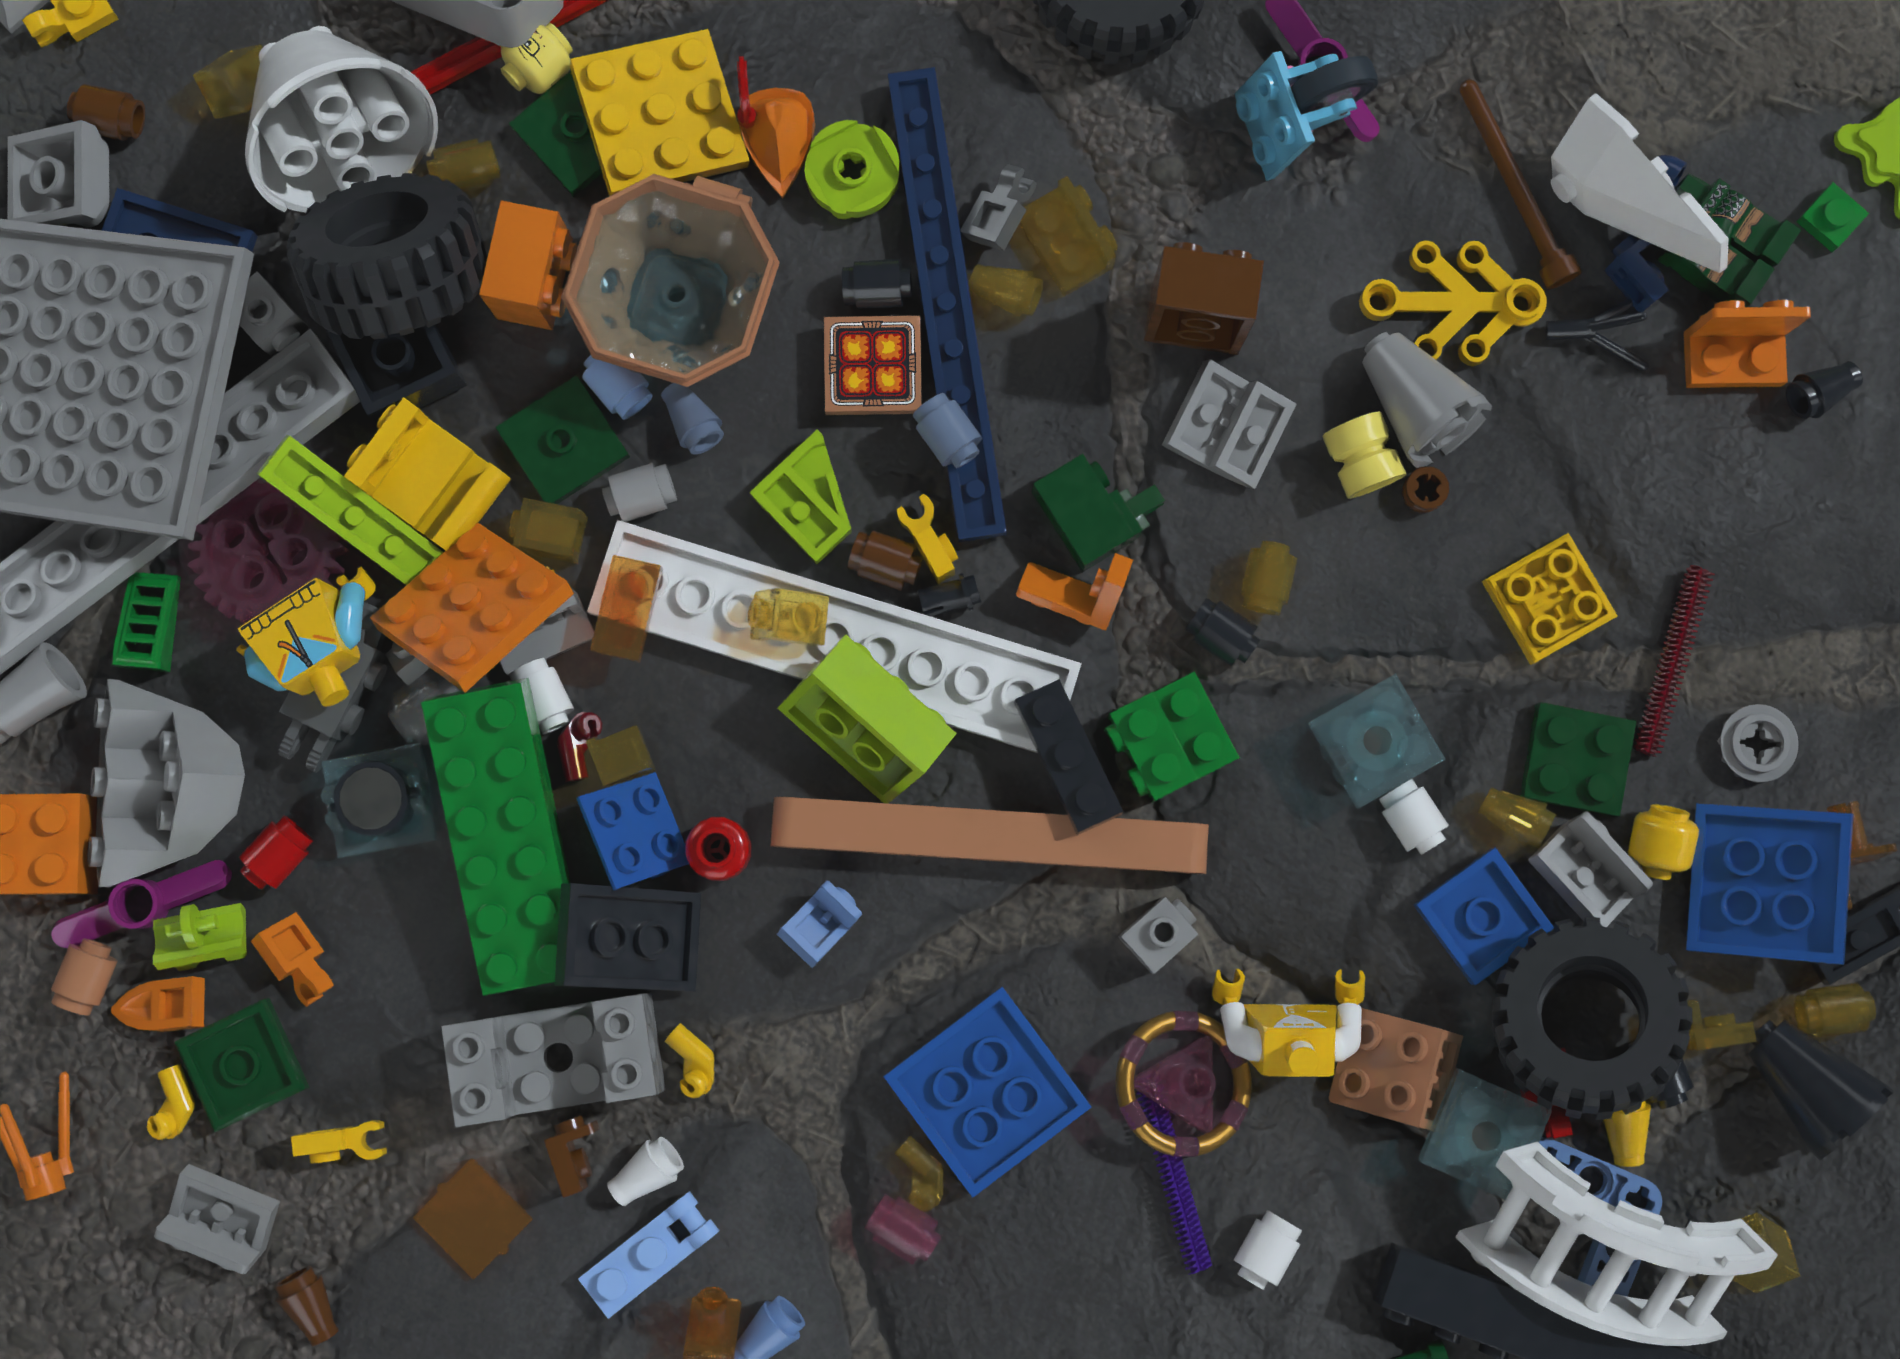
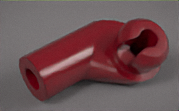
[557,712,603,783]

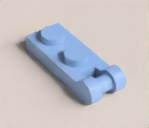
[578,1191,720,1319]

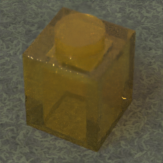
[509,498,588,564]

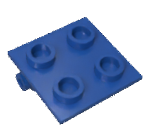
[576,772,689,891]

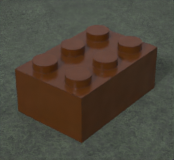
[1144,242,1264,355]

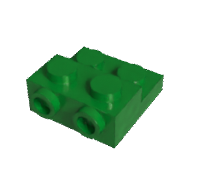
[1104,671,1240,803]

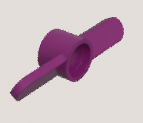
[1265,0,1380,142]
[51,860,232,948]

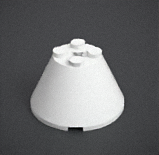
[245,26,438,213]

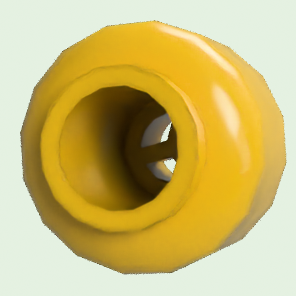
[1628,804,1699,880]

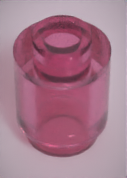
[864,1194,942,1265]

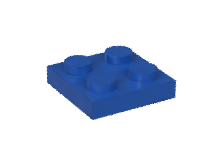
[1413,847,1554,985]

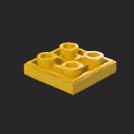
[1482,533,1618,665]

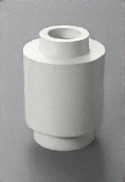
[509,658,574,734]
[1379,779,1449,855]
[1234,1210,1302,1290]

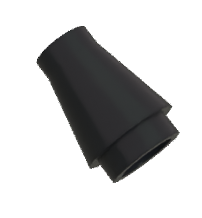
[1786,361,1863,419]

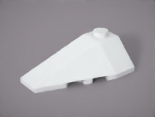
[1551,93,1729,273]

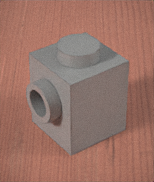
[239,272,307,356]
[1118,897,1198,974]

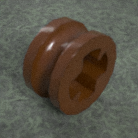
[1402,466,1449,513]

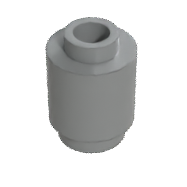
[602,463,678,522]

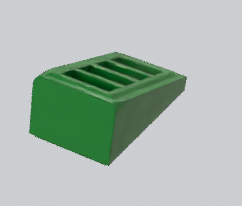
[112,572,181,672]

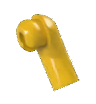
[664,1023,714,1098]
[147,1064,195,1140]

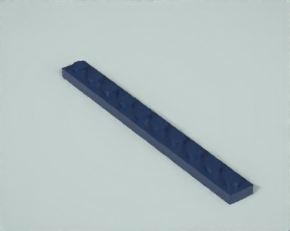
[888,67,1007,542]

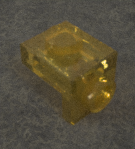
[748,588,829,646]

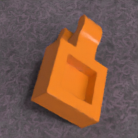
[251,912,334,1007]

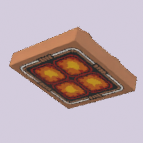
[824,316,922,415]

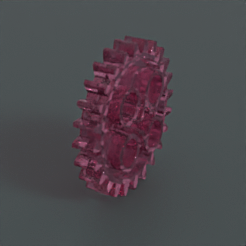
[188,478,349,625]

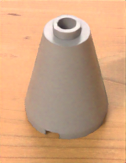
[1362,332,1492,468]

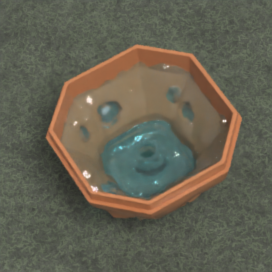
[561,174,780,387]

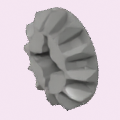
[1717,704,1798,783]

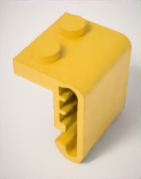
[344,397,511,551]

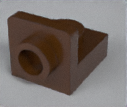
[544,1115,600,1198]

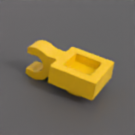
[22,0,119,47]
[897,494,959,584]
[291,1120,387,1164]

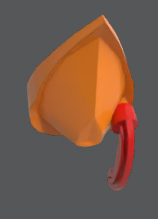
[737,56,815,198]

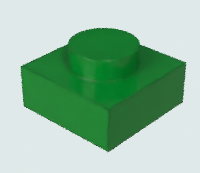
[1796,182,1869,253]

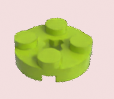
[804,120,900,219]

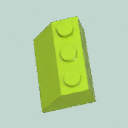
[777,634,957,803]

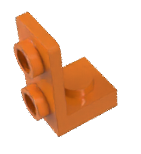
[1016,553,1133,631]

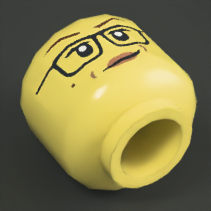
[501,22,573,94]

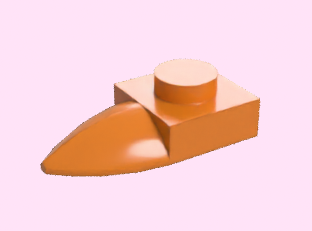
[111,976,205,1032]

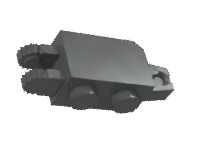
[278,602,387,773]

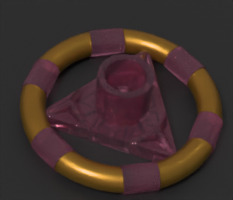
[1115,1011,1252,1157]

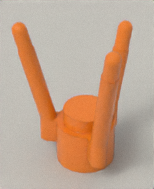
[0,1072,74,1201]

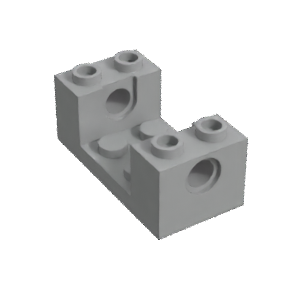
[441,992,666,1127]

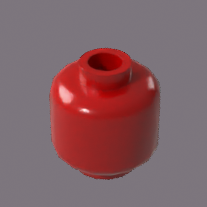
[685,817,751,881]

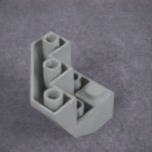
[87,679,245,887]

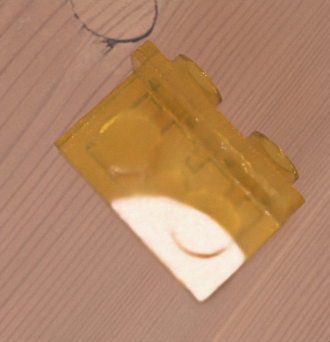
[1020,176,1118,297]

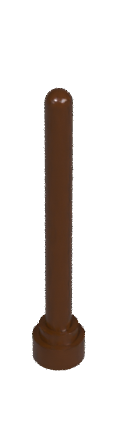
[1459,79,1583,290]

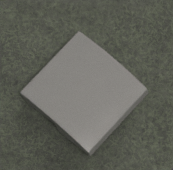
[1162,359,1297,489]

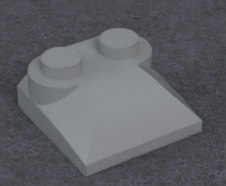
[7,120,109,228]

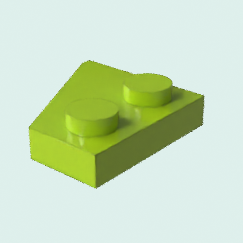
[749,429,852,564]

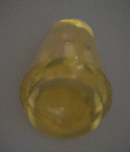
[969,264,1043,317]
[1478,787,1556,849]

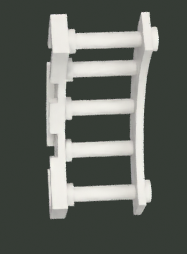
[1456,1141,1778,1346]

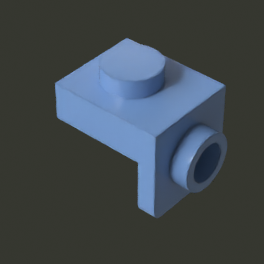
[776,880,862,968]

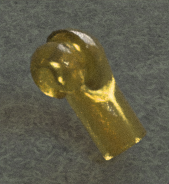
[894,1135,944,1212]

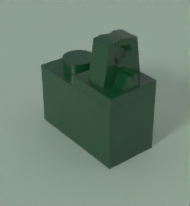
[1032,453,1165,573]

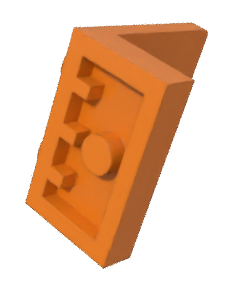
[1684,300,1811,388]

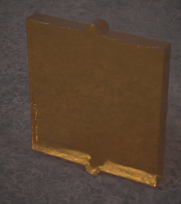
[413,1158,533,1280]

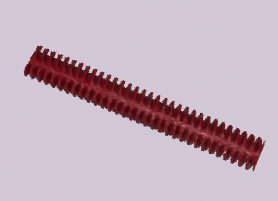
[1633,565,1715,757]

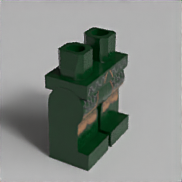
[1655,174,1802,307]

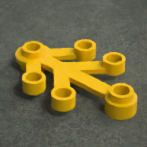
[1359,240,1547,366]

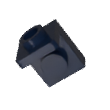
[1604,235,1669,312]

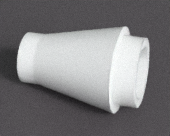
[607,1137,684,1206]

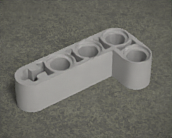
[390,0,564,48]

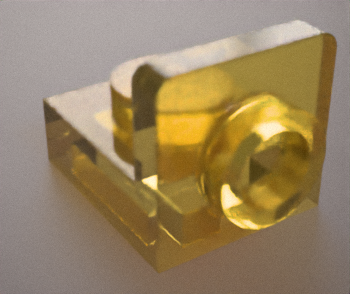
[1686,999,1757,1051]

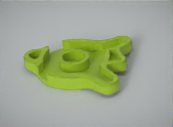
[1834,97,1900,220]

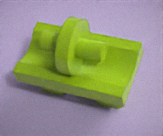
[153,903,247,971]

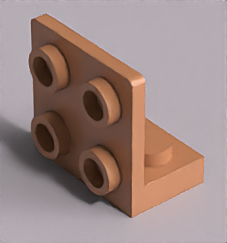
[1329,1008,1463,1132]

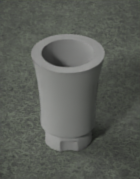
[0,642,87,745]

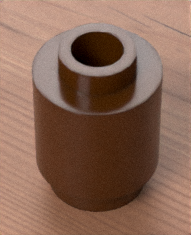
[67,84,145,141]
[847,531,923,591]

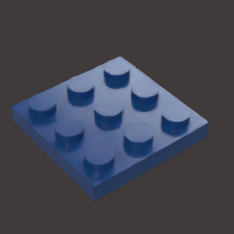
[1686,803,1853,965]
[883,987,1092,1198]

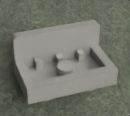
[500,588,596,675]
[1528,811,1653,927]
[154,1164,280,1274]

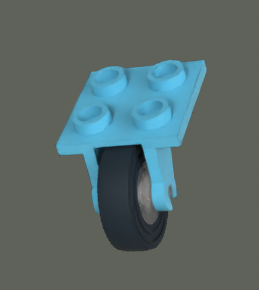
[1234,51,1378,181]

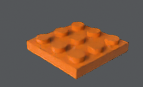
[370,523,574,693]

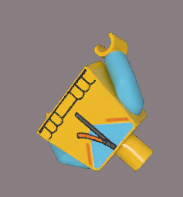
[236,567,376,707]

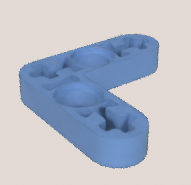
[1525,1137,1663,1296]

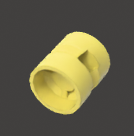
[1322,411,1407,499]

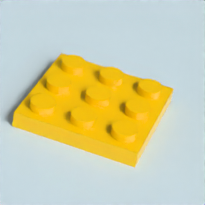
[570,29,750,196]

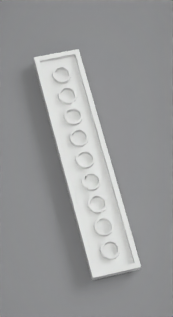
[587,520,1082,753]

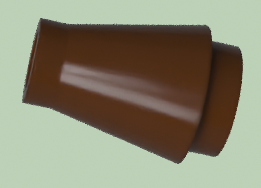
[274,1266,339,1346]

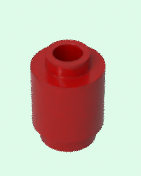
[239,815,314,890]

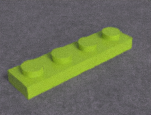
[256,435,443,585]

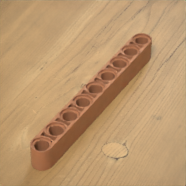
[770,797,1209,874]

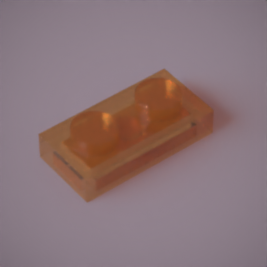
[590,555,663,663]

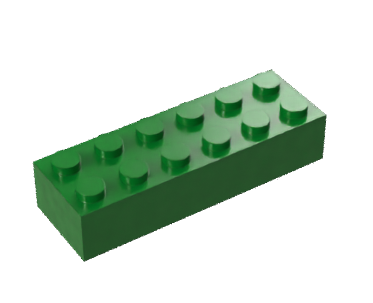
[421,678,571,996]

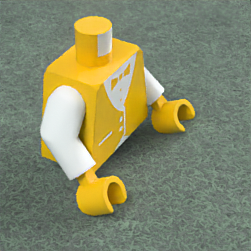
[1212,969,1365,1077]

